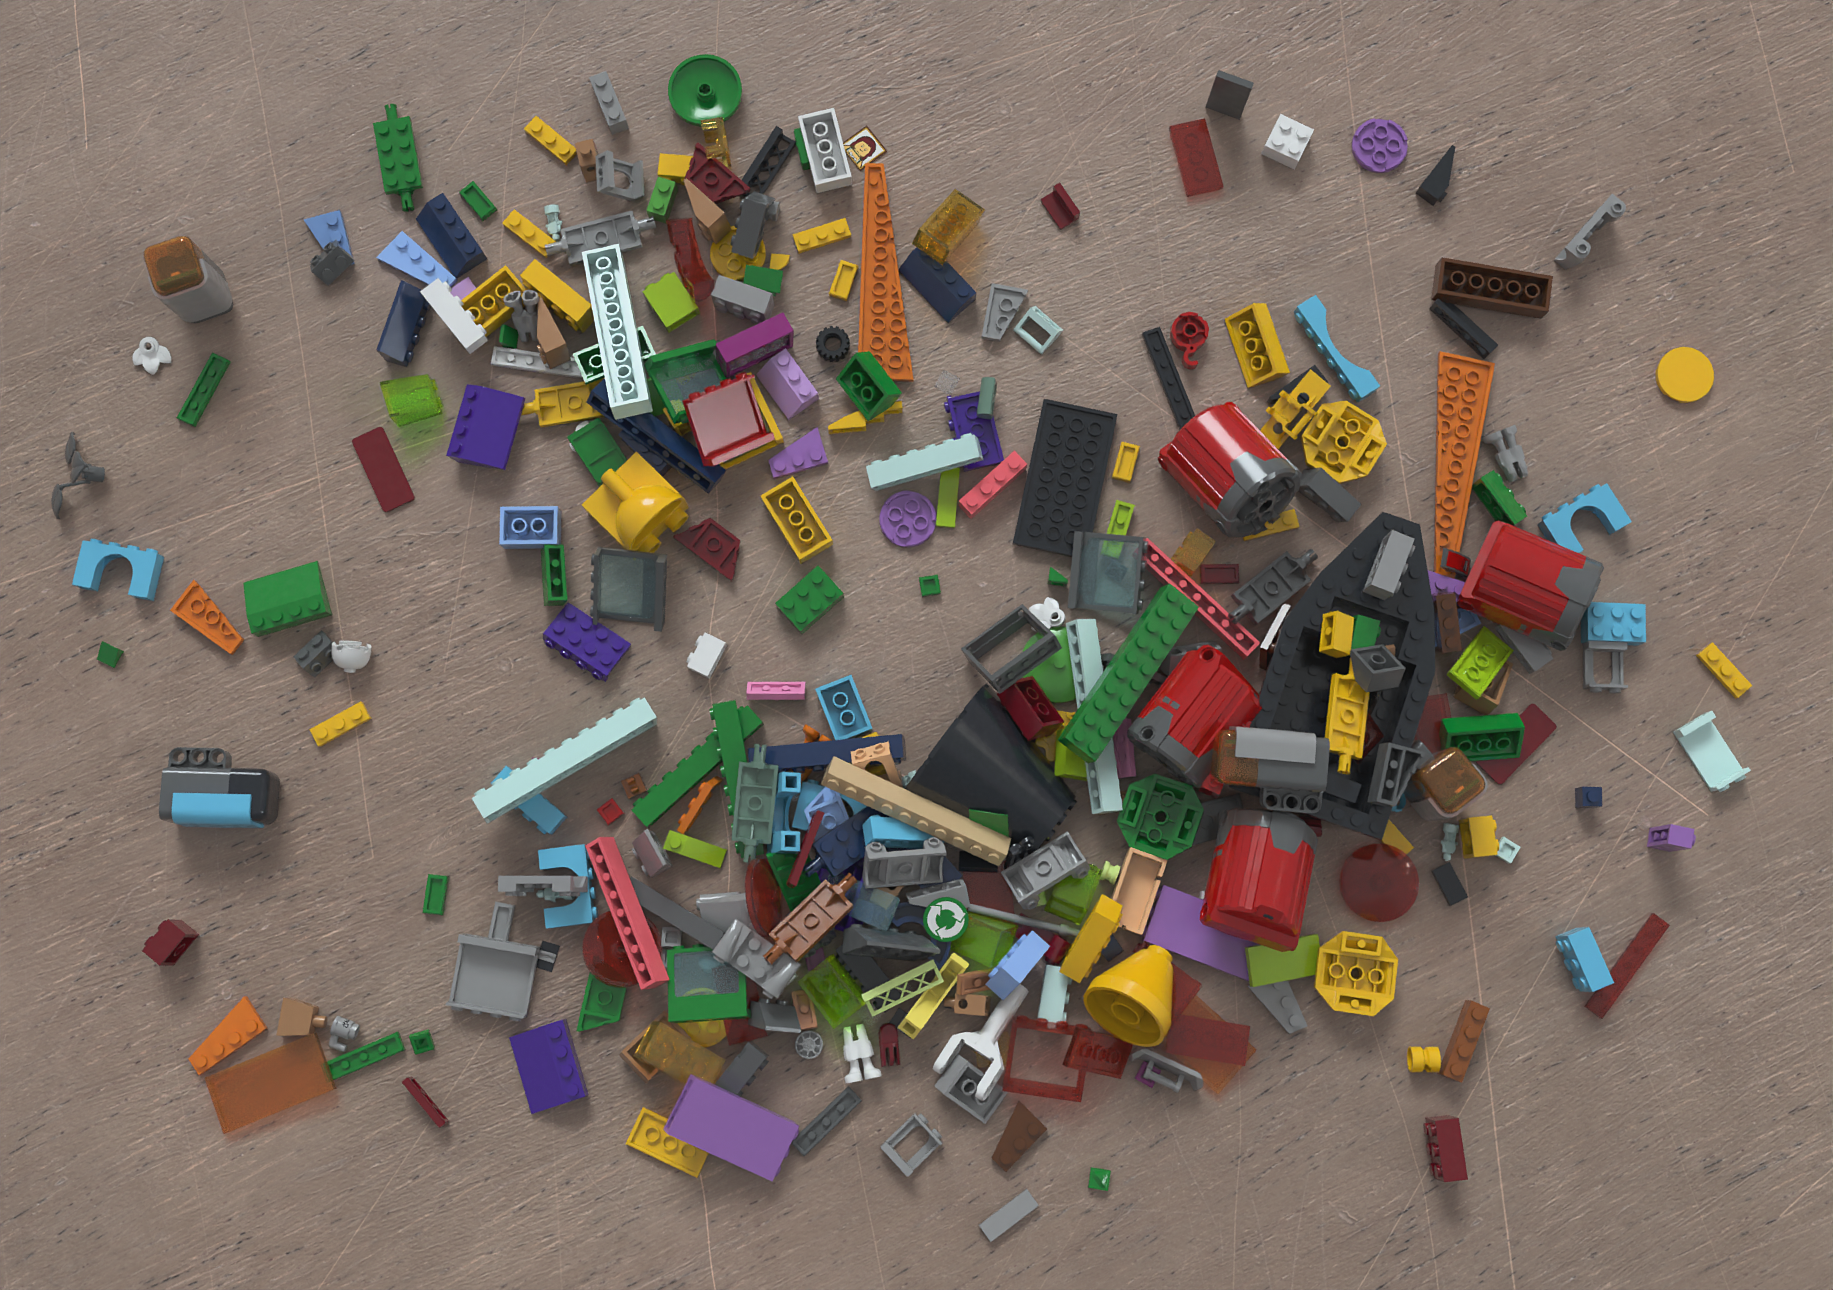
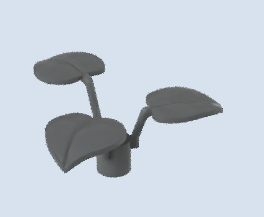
[51,432,105,519]

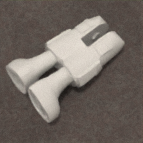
[843,1024,882,1084]

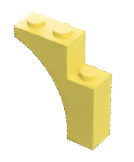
[898,952,969,1040]

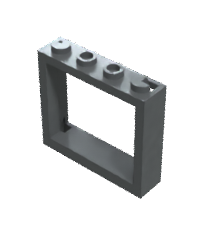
[961,604,1062,694]

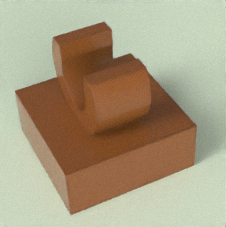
[621,773,647,799]

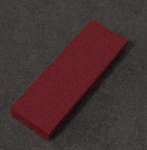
[402,1077,449,1128]

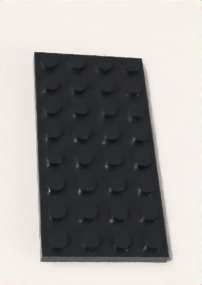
[1012,399,1118,557]

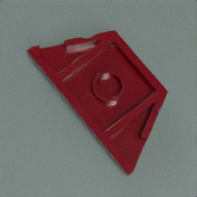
[685,142,750,204]
[673,518,741,582]

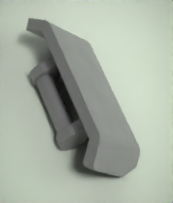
[1128,1049,1203,1093]

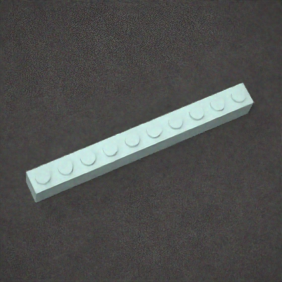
[1066,619,1122,814]

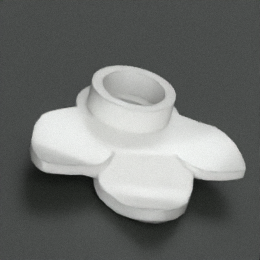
[133,337,171,375]
[1029,597,1065,632]

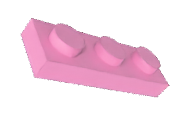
[746,682,805,700]
[1113,718,1136,779]

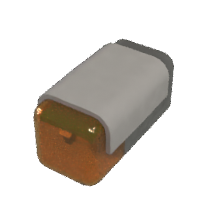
[143,235,233,323]
[1211,726,1330,813]
[1403,740,1488,821]

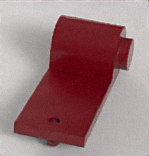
[1009,913,1072,966]

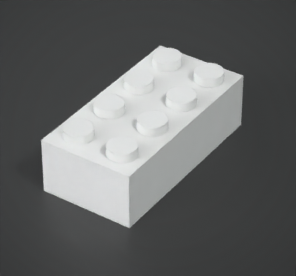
[798,108,852,193]

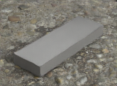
[979,1188,1039,1242]

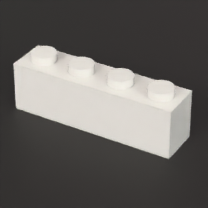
[420,278,488,354]

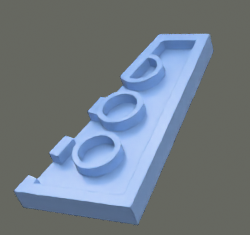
[376,231,458,287]

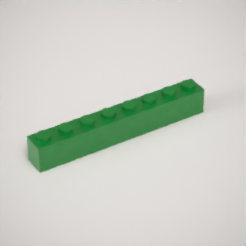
[709,699,764,858]
[631,705,764,828]

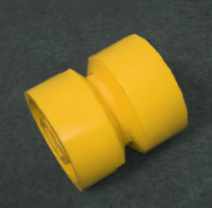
[1407,1046,1441,1073]

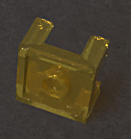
[701,117,732,167]

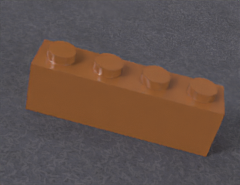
[1437,1000,1490,1083]

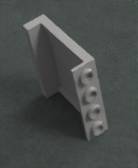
[446,933,540,1021]

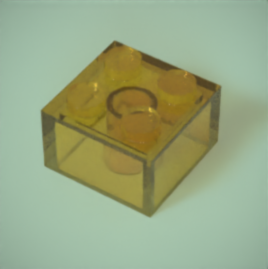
[1171,528,1216,577]

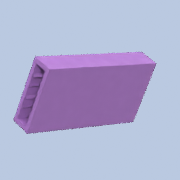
[1140,885,1259,982]
[663,1074,799,1181]

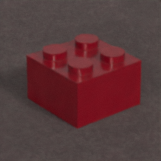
[142,919,199,966]

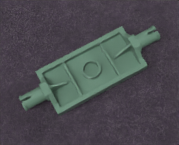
[731,744,778,863]

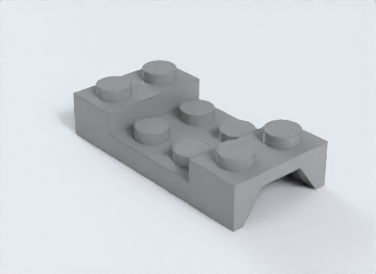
[498,876,588,896]

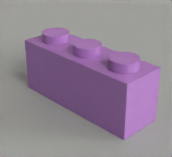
[1647,824,1696,852]

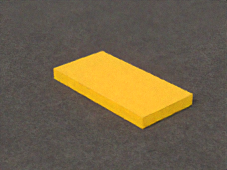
[626,1107,709,1178]

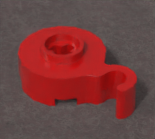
[1170,312,1209,370]

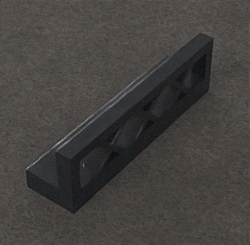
[742,126,796,197]
[1430,298,1498,359]

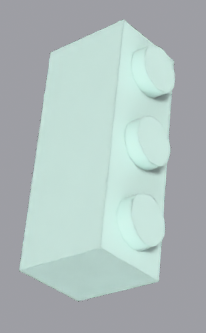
[1036,964,1072,1028]

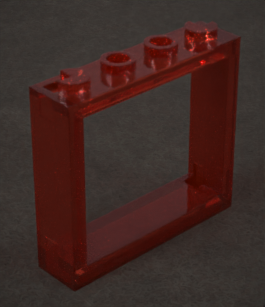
[1002,1015,1092,1102]

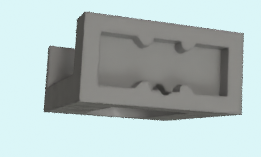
[595,150,645,202]
[1583,641,1628,693]
[880,1113,943,1177]

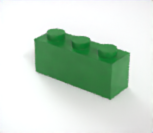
[540,545,567,606]

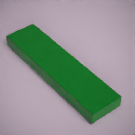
[177,352,231,427]
[323,1032,406,1082]

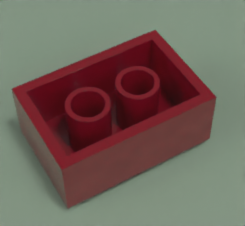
[997,676,1064,741]
[1423,1115,1468,1182]

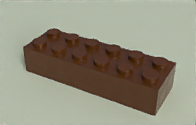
[1431,257,1553,319]

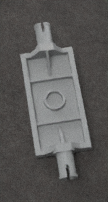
[545,211,656,266]

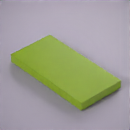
[1446,626,1514,700]
[1245,934,1320,987]

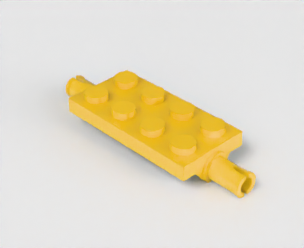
[521,378,605,428]
[1325,658,1369,774]

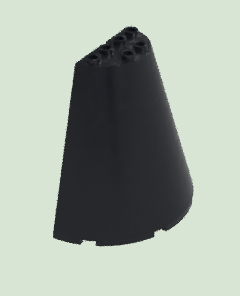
[905,683,1077,856]

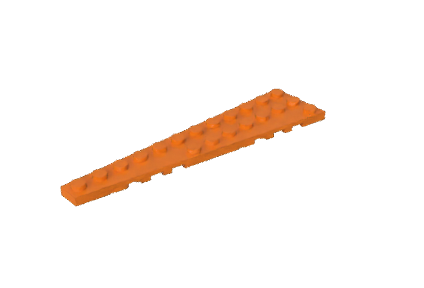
[858,163,914,382]
[1434,351,1495,579]

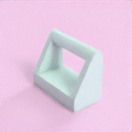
[1013,306,1063,354]

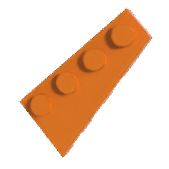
[170,580,244,655]
[188,996,268,1075]

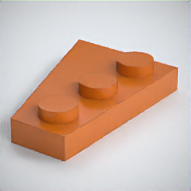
[677,776,723,834]

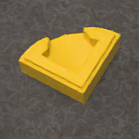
[770,253,790,270]

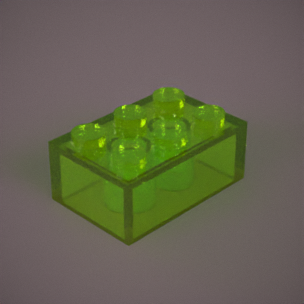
[798,954,866,1029]

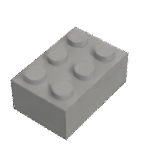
[711,275,774,325]
[1363,530,1415,600]

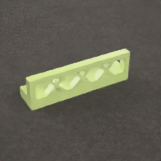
[861,960,944,1017]

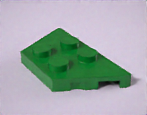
[766,853,821,912]
[576,956,628,1032]

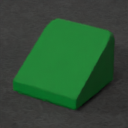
[499,324,519,349]
[1047,567,1068,587]
[97,641,124,668]

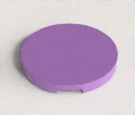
[1352,118,1408,173]
[879,491,936,548]

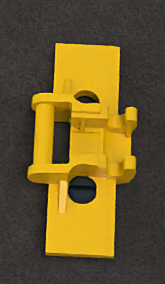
[1260,369,1331,450]

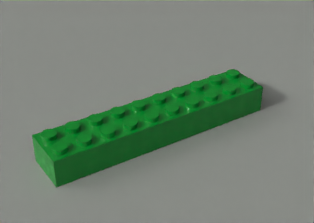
[1057,583,1199,763]

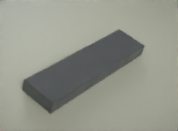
[791,1086,862,1156]

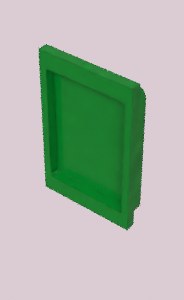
[567,418,627,487]

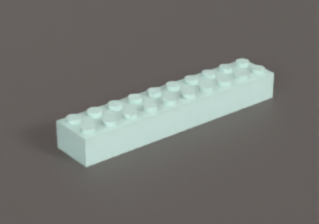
[582,244,653,420]
[472,697,657,824]

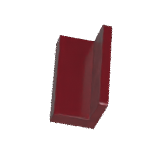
[1041,183,1080,230]

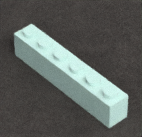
[866,433,983,491]

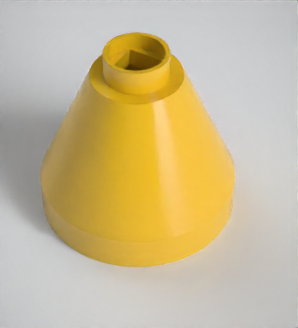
[1083,945,1173,1047]

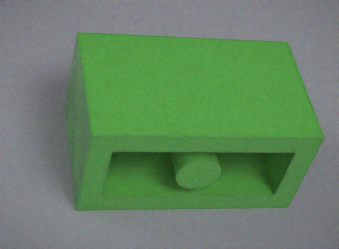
[646,177,678,224]

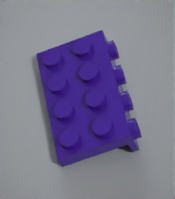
[944,391,1004,472]
[543,602,631,682]

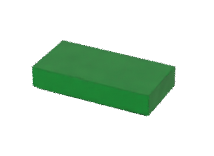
[794,128,810,170]
[459,181,497,221]
[422,874,449,915]

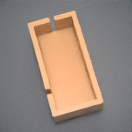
[1111,847,1168,935]

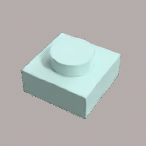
[1495,837,1520,864]

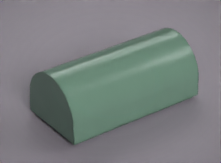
[977,377,997,419]

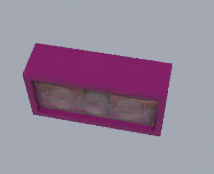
[716,312,794,378]

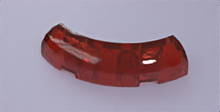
[666,218,714,302]

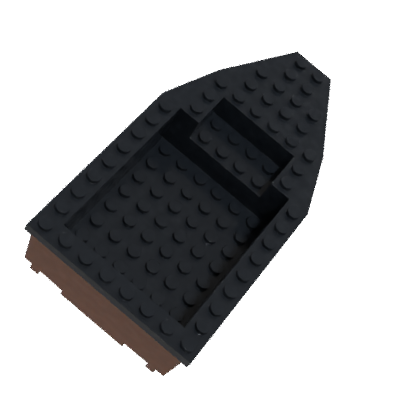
[1229,512,1435,840]

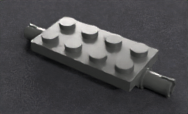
[1228,549,1318,625]

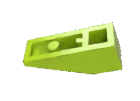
[663,830,727,868]

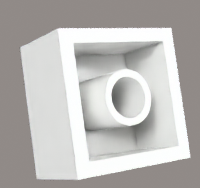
[1261,114,1314,170]

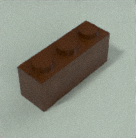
[1432,592,1462,653]

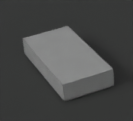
[488,902,516,941]

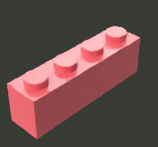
[958,450,1027,519]

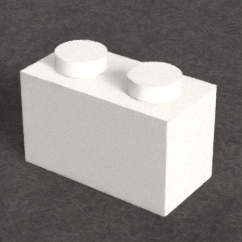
[686,632,727,679]

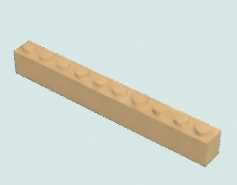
[821,756,1011,866]

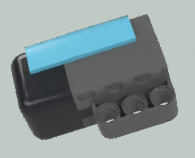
[159,747,280,828]

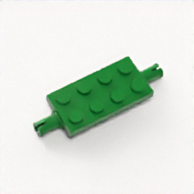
[373,104,423,212]

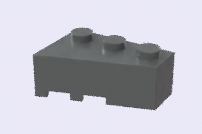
[730,191,775,259]
[1298,468,1361,523]
[1367,742,1426,807]
[714,1041,769,1097]

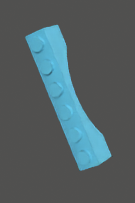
[1294,295,1380,403]

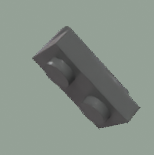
[310,240,354,286]
[293,630,333,677]

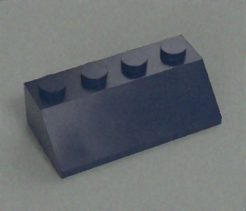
[416,193,487,279]
[898,240,976,324]
[376,280,431,367]

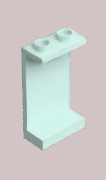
[1673,711,1751,792]

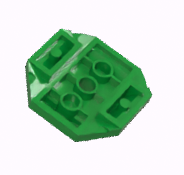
[1117,774,1204,860]

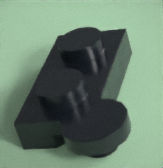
[1004,836,1035,870]

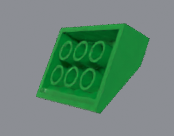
[243,561,332,637]

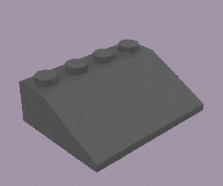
[842,924,940,962]

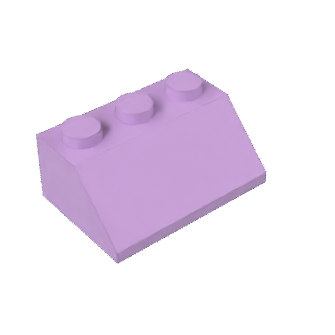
[756,348,819,420]

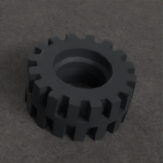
[816,326,850,362]

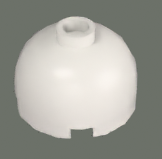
[331,641,372,673]

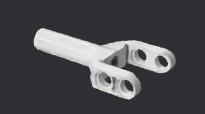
[933,984,1029,1101]

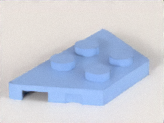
[804,787,849,841]

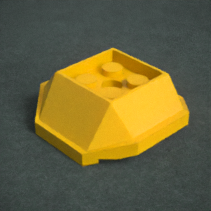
[1301,401,1387,484]
[1314,931,1398,1016]

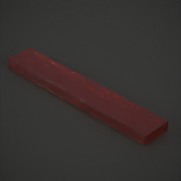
[1584,913,1670,1019]

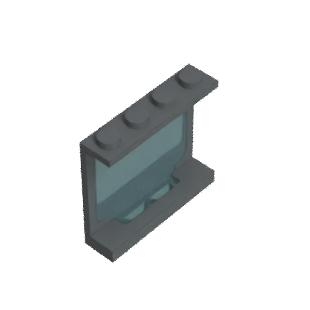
[1068,531,1149,614]
[590,547,667,632]

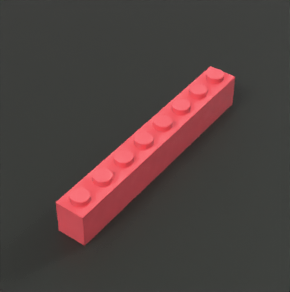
[1132,538,1260,660]
[585,837,670,990]

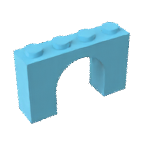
[1537,483,1632,553]
[72,539,164,601]
[767,772,801,854]
[792,779,866,831]
[538,844,598,929]

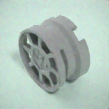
[795,1030,823,1059]

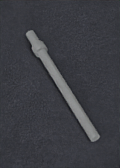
[967,904,1080,937]

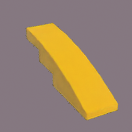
[828,401,903,434]

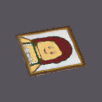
[843,126,888,171]

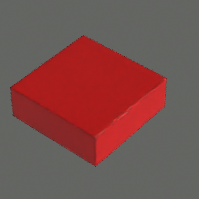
[597,798,625,825]

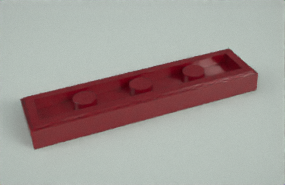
[786,810,824,888]

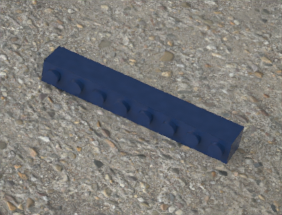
[586,379,726,494]
[748,734,906,774]

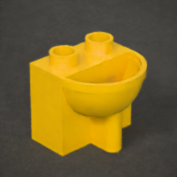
[582,451,689,560]

